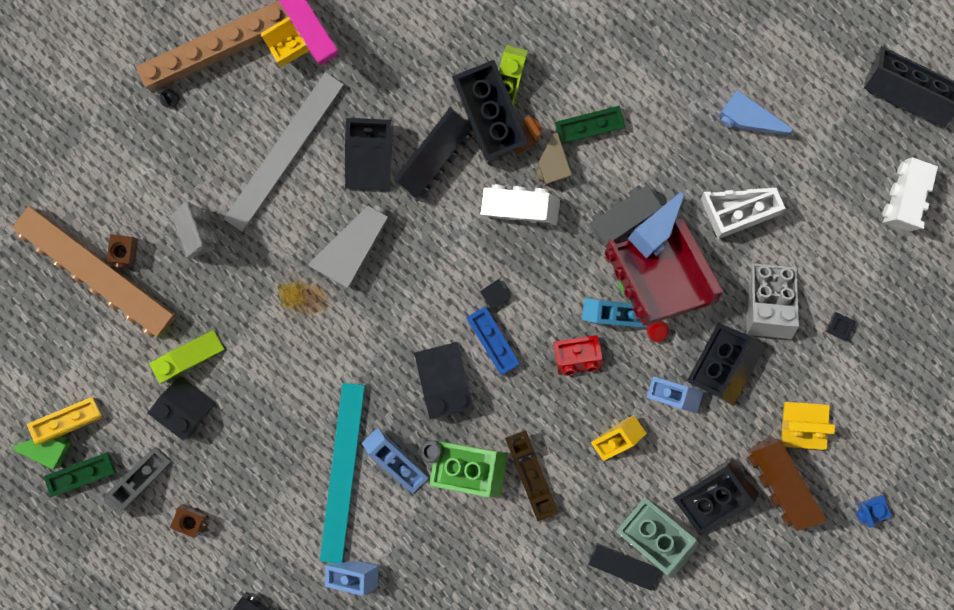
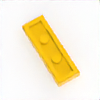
[27,397,102,446]

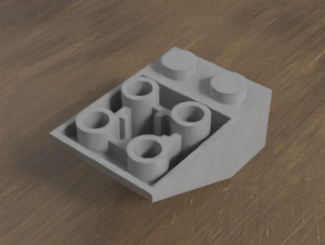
[172,201,218,259]
[746,263,799,339]

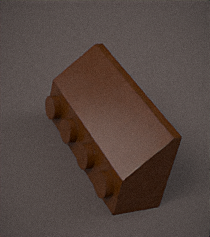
[747,437,827,531]

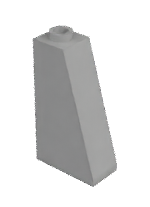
[308,205,389,288]

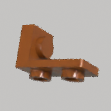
[515,116,542,155]

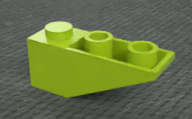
[499,45,528,106]

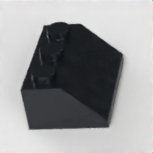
[687,322,766,406]

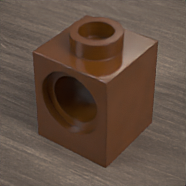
[107,234,138,268]
[170,504,209,538]

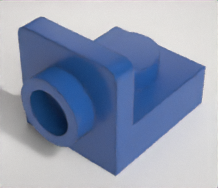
[856,495,891,528]

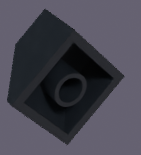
[147,376,216,441]

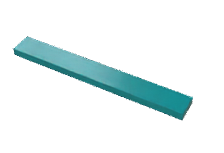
[320,382,365,563]

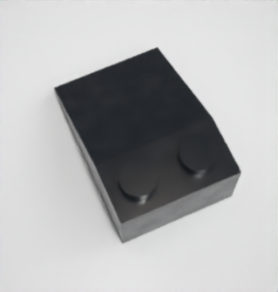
[414,342,474,419]
[673,457,759,535]

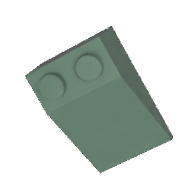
[616,497,701,579]

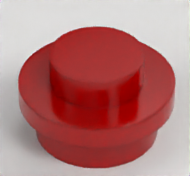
[647,321,669,343]

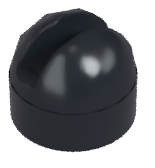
[160,90,179,108]

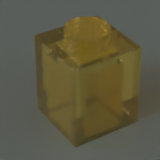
[277,281,308,308]

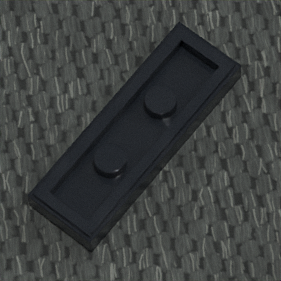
[588,543,659,591]

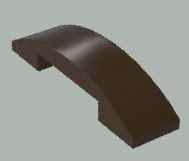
[505,430,559,521]

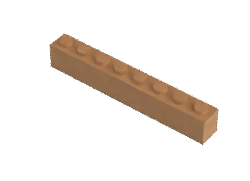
[135,0,289,92]
[12,206,178,337]

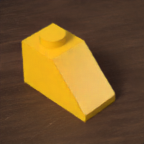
[591,415,647,461]

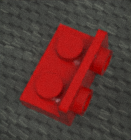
[553,335,603,376]

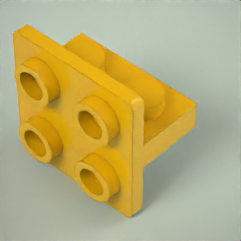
[261,17,310,68]
[781,402,835,450]

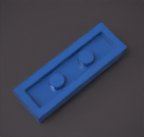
[466,306,520,375]

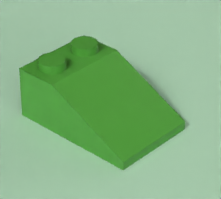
[429,441,508,498]

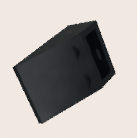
[345,118,393,191]

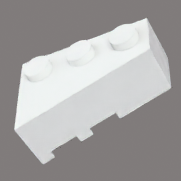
[882,157,938,232]
[481,185,560,226]
[701,188,785,239]

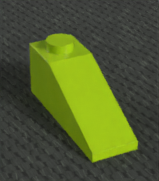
[149,330,225,383]

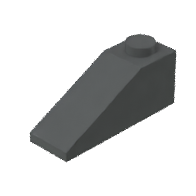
[104,447,171,516]

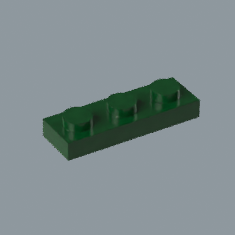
[554,105,625,144]
[43,452,117,497]

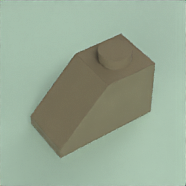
[535,132,571,186]

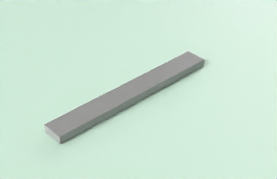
[224,72,344,232]

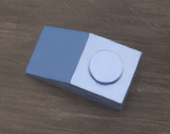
[646,376,703,413]
[325,561,378,596]

